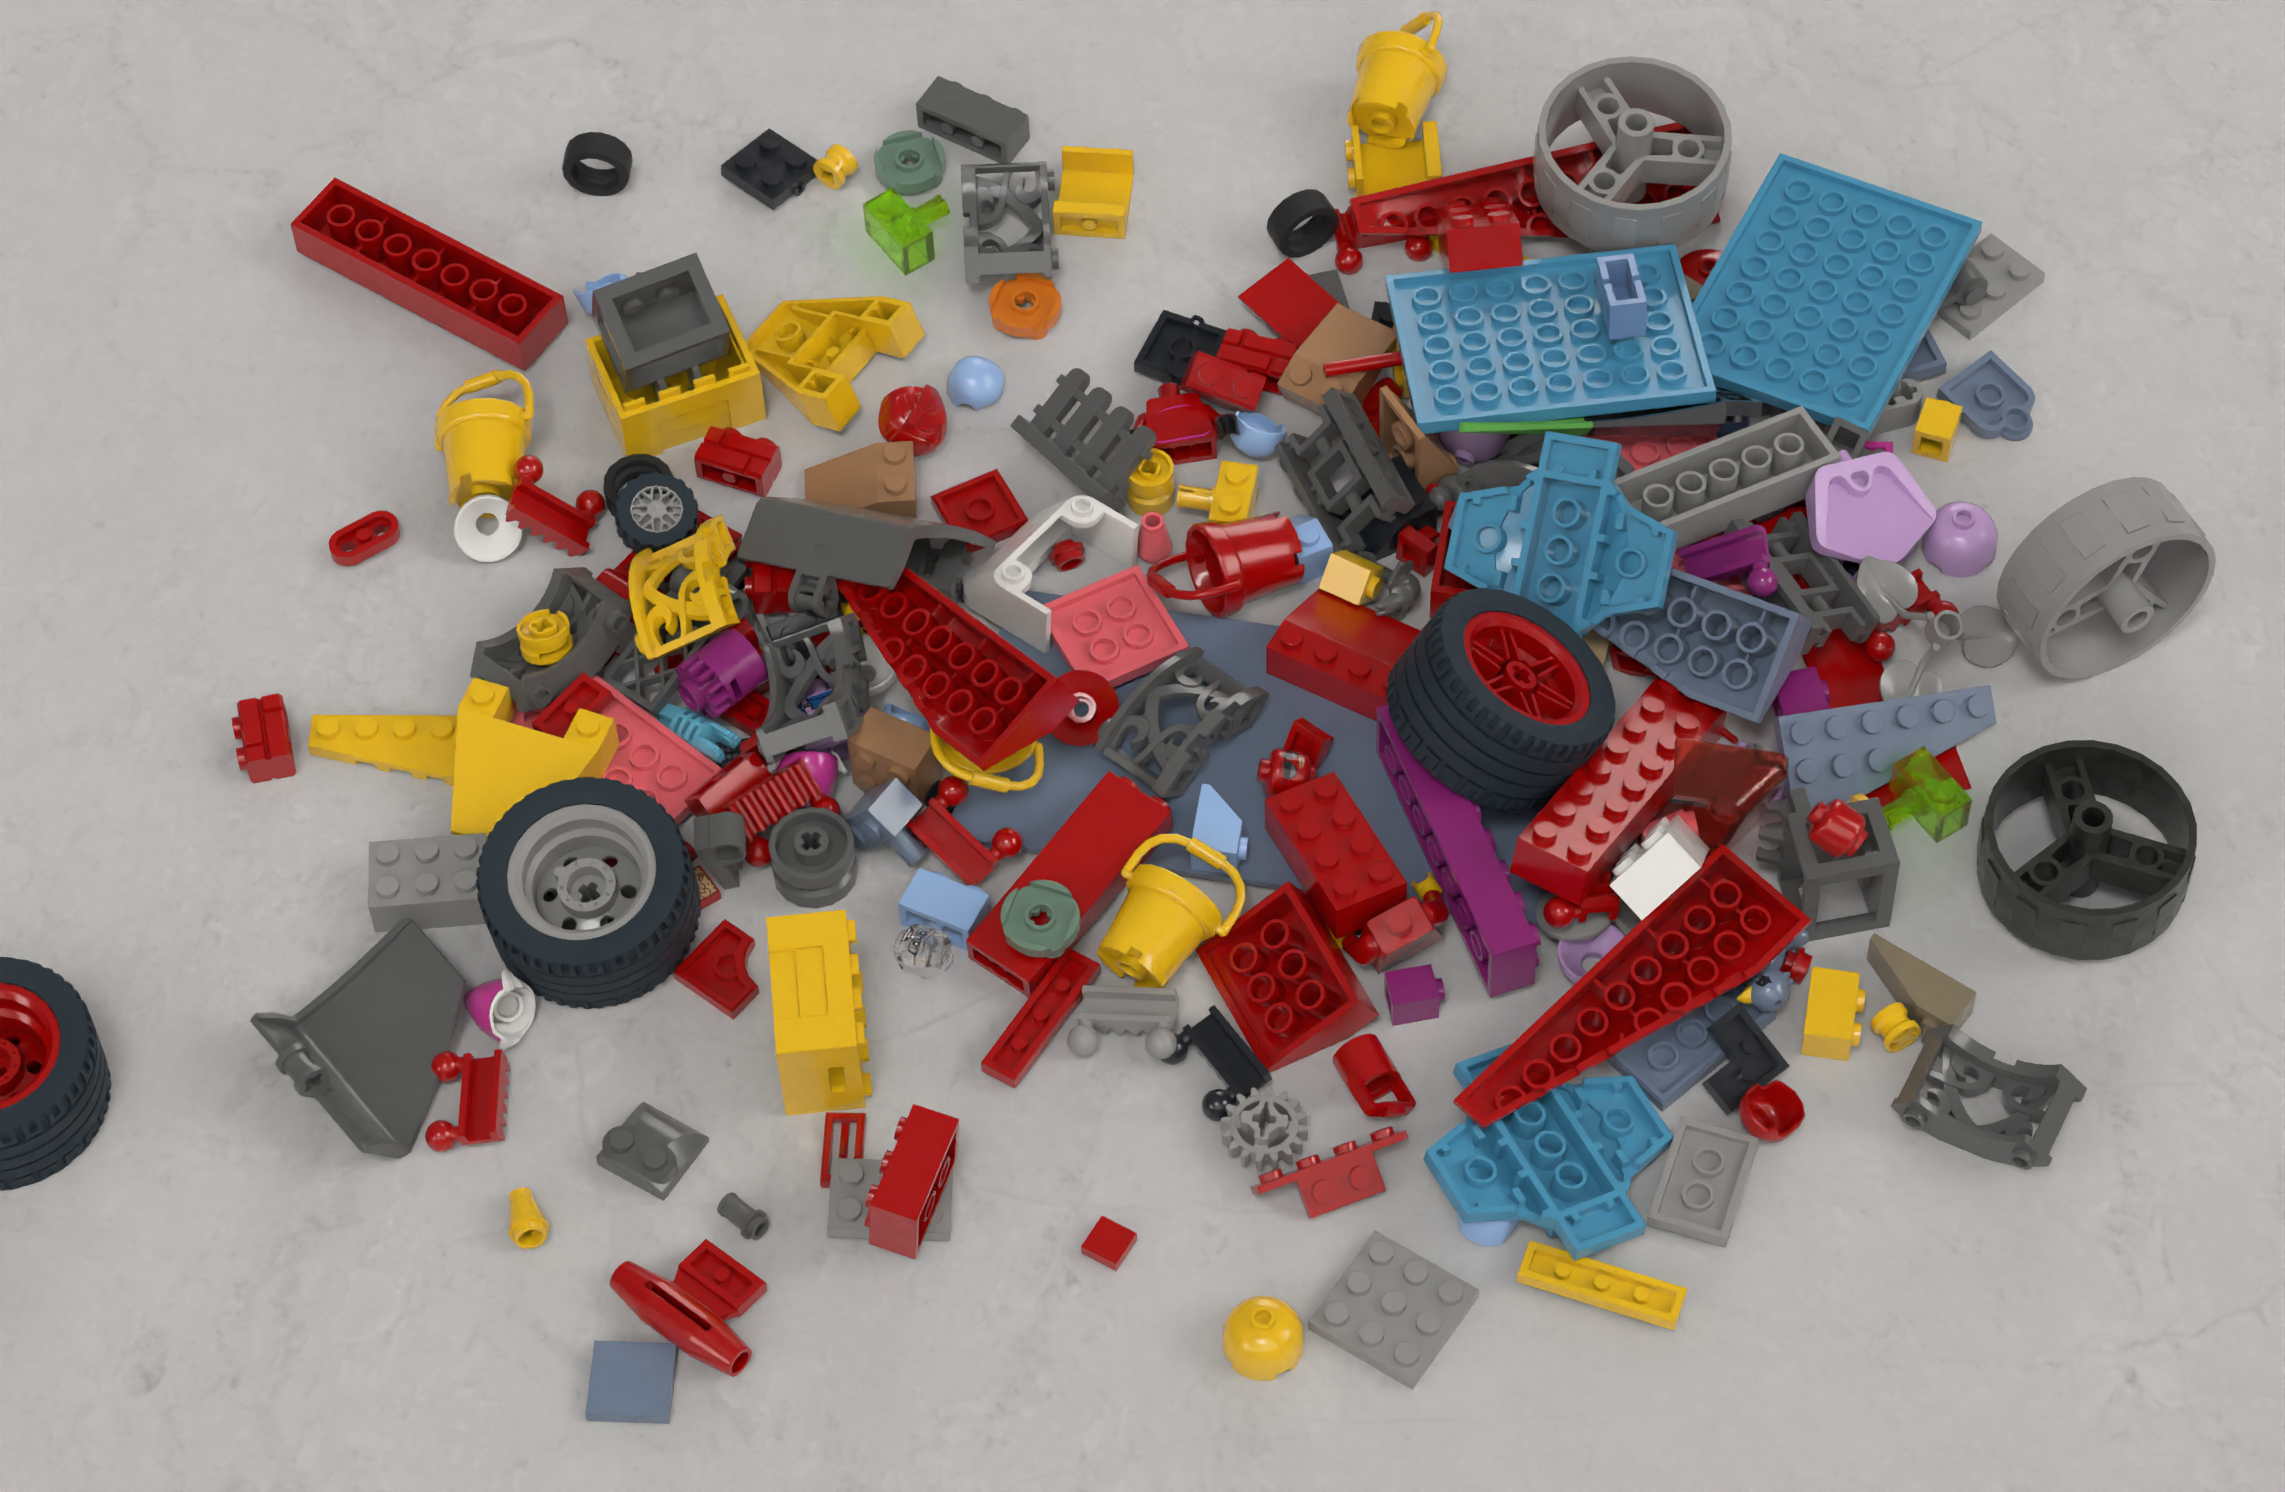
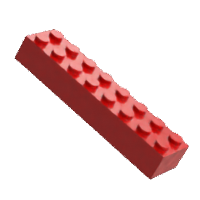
[290,177,568,371]
[1510,676,1727,906]

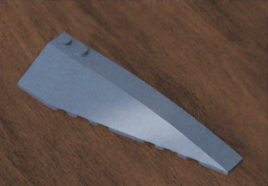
[1447,491,1813,724]

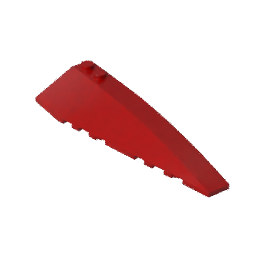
[1349,122,1721,238]
[836,566,1079,771]
[1453,843,1812,1129]

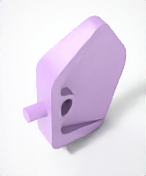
[1805,450,1936,564]

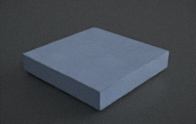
[585,1340,678,1424]

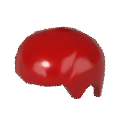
[1739,1080,1805,1143]

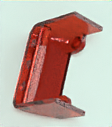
[1637,737,1789,859]

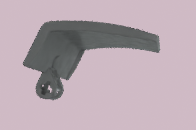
[737,497,996,618]
[250,918,467,1158]

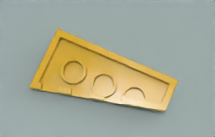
[308,715,457,786]

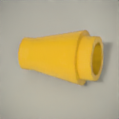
[509,1187,549,1249]

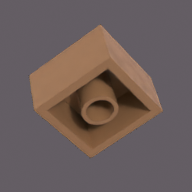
[847,706,942,813]

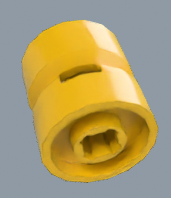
[1126,448,1175,517]

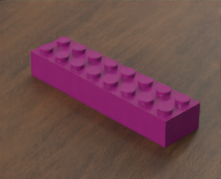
[1376,704,1541,998]

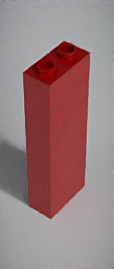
[966,771,1173,998]

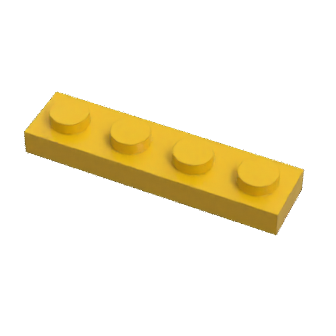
[1517,1240,1687,1330]

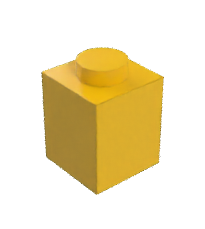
[1911,397,1963,462]
[1319,550,1384,605]

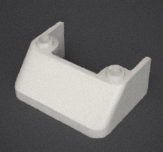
[963,495,1139,654]

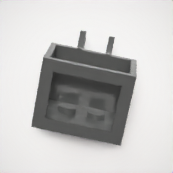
[592,252,731,399]
[1755,787,1900,942]

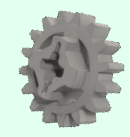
[1221,1087,1308,1172]

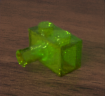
[863,187,950,276]
[1882,746,1972,843]

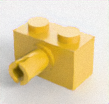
[1176,460,1259,524]

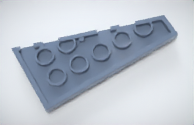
[1773,685,1997,809]

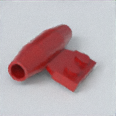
[610,1239,767,1377]

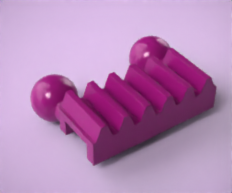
[1677,524,1778,598]

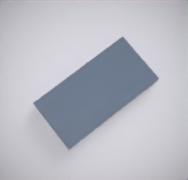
[1606,983,1777,1112]

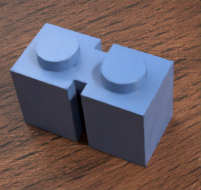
[1596,253,1647,340]

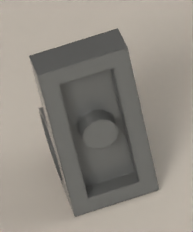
[694,812,746,890]

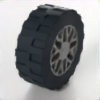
[615,472,698,554]

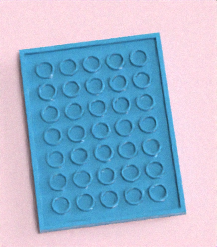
[1692,153,1983,439]
[1385,244,1716,434]

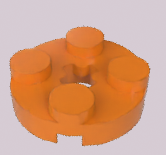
[989,273,1062,340]

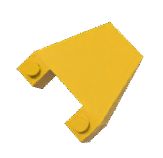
[746,296,925,432]
[451,677,620,840]

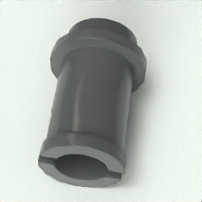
[717,1192,769,1240]

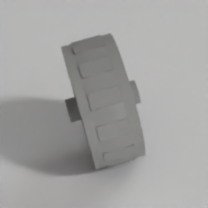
[1533,56,1732,252]
[1996,477,2216,679]

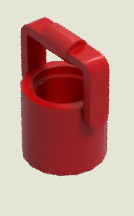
[1332,1033,1416,1118]

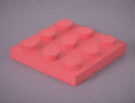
[1044,564,1189,688]

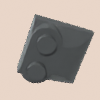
[596,1102,709,1201]

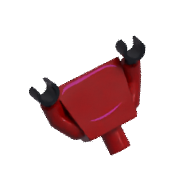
[1128,383,1240,465]

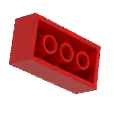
[1265,772,1407,939]

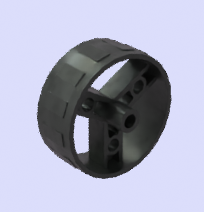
[1977,740,2197,960]

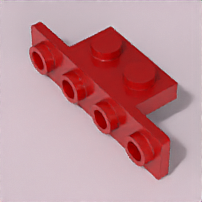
[1250,1126,1408,1219]

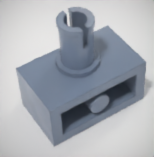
[844,777,927,867]

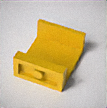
[1345,121,1442,197]
[1053,146,1134,239]

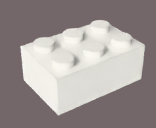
[1609,814,1710,920]

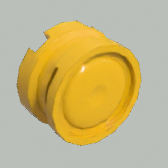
[516,609,574,665]

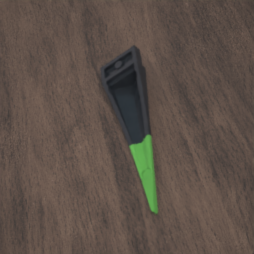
[1459,391,1763,437]

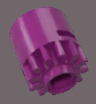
[675,628,768,720]

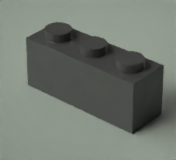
[916,76,1030,163]

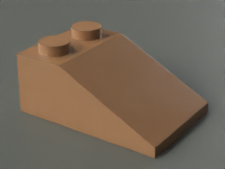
[1277,303,1397,416]
[1379,386,1459,491]
[805,441,917,519]

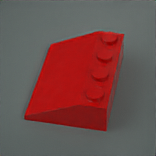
[1266,588,1421,722]
[1195,881,1379,1073]

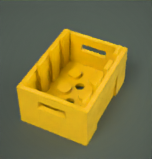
[585,294,767,457]
[766,909,873,1116]

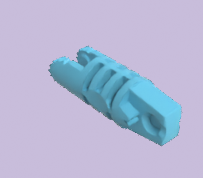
[657,702,742,764]

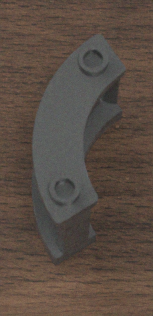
[961,161,1059,283]
[1456,434,1635,493]
[470,567,632,713]
[756,612,869,765]
[1094,647,1269,798]
[1891,1024,2087,1170]

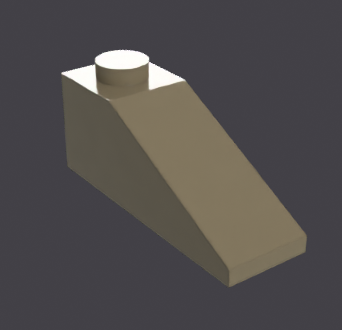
[1867,933,1976,1036]

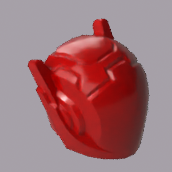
[878,384,948,457]

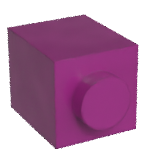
[1384,964,1445,1026]

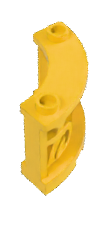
[628,515,740,660]

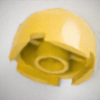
[1222,1296,1304,1381]

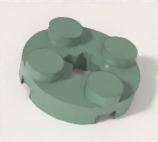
[874,130,945,196]
[1001,880,1081,958]

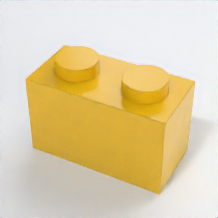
[1801,966,1866,1061]

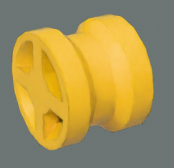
[813,144,858,189]
[1870,1002,1921,1053]

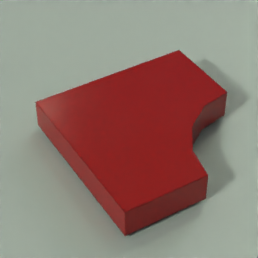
[673,919,759,1020]

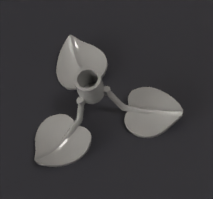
[1855,556,2022,701]

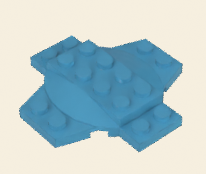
[1444,431,1679,638]
[1423,1043,1673,1261]

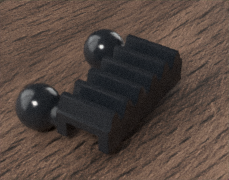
[1160,1005,1272,1121]

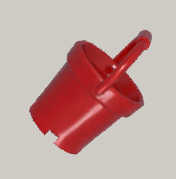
[1146,511,1305,619]

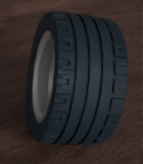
[476,777,701,1009]

